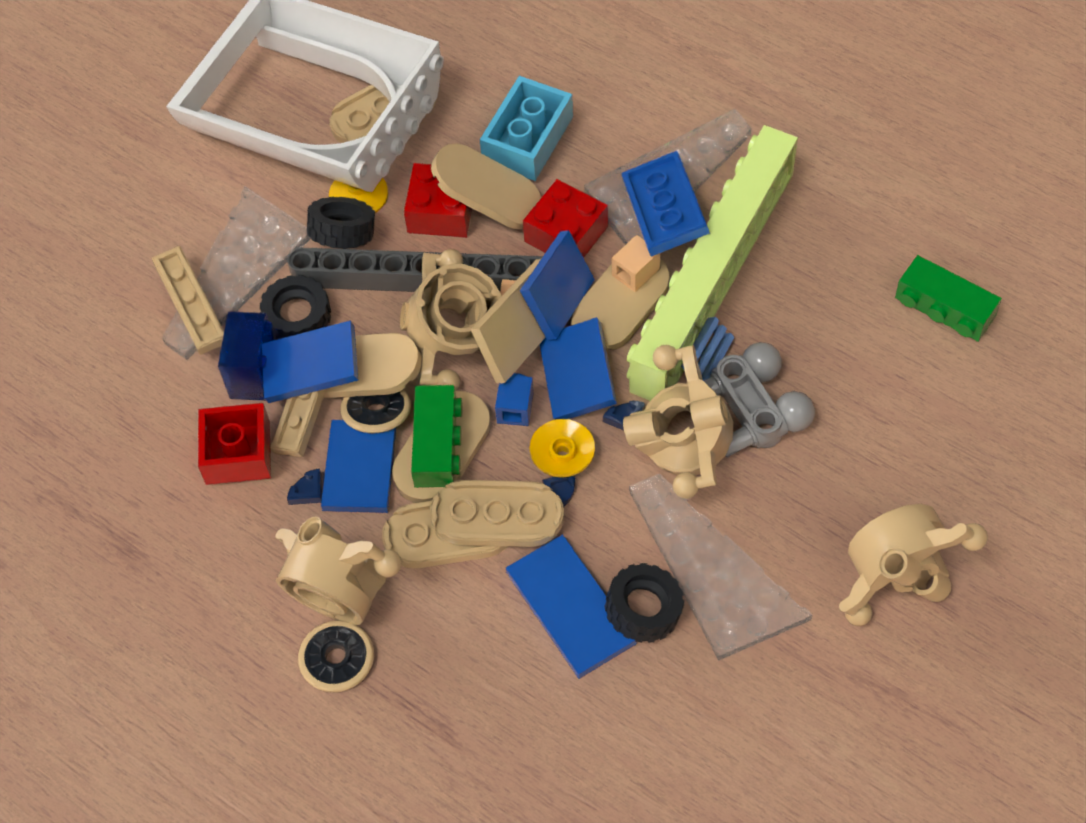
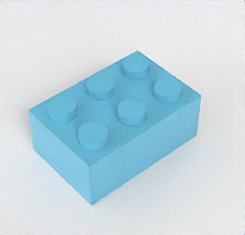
[480,76,573,181]

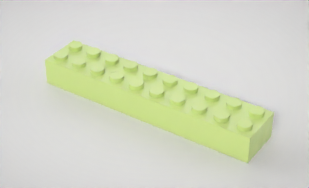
[627,125,798,401]

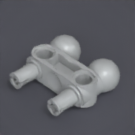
[704,342,815,458]

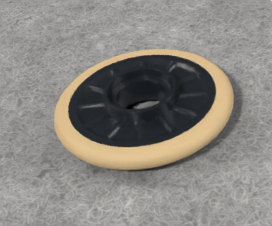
[341,390,411,433]
[298,621,374,692]

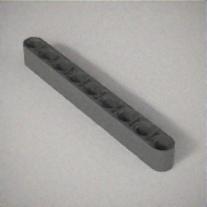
[287,248,543,292]

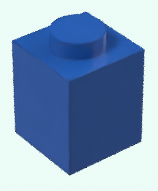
[495,373,534,426]

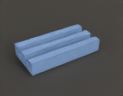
[681,317,734,381]

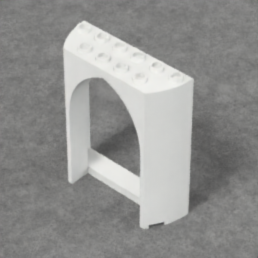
[166,0,444,192]

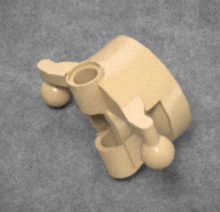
[400,249,502,391]
[623,345,733,499]
[839,504,988,626]
[275,516,402,625]

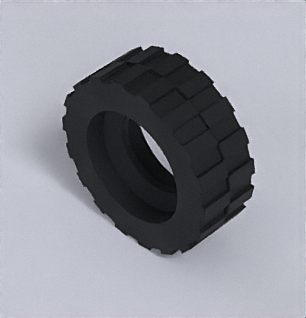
[306,197,375,249]
[259,275,331,340]
[605,563,685,643]

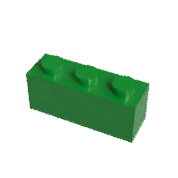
[895,255,1002,342]
[411,385,462,488]

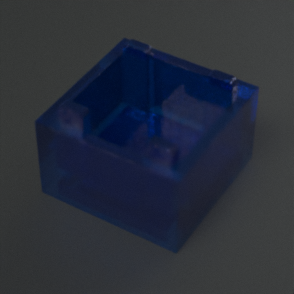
[218,311,274,401]

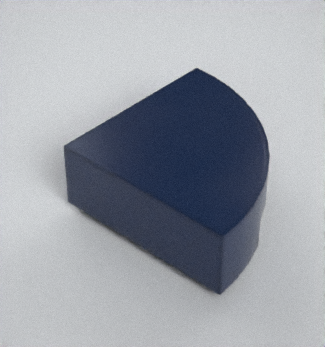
[603,400,645,431]
[287,468,322,505]
[542,475,575,508]

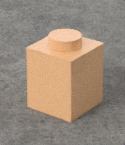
[612,235,660,292]

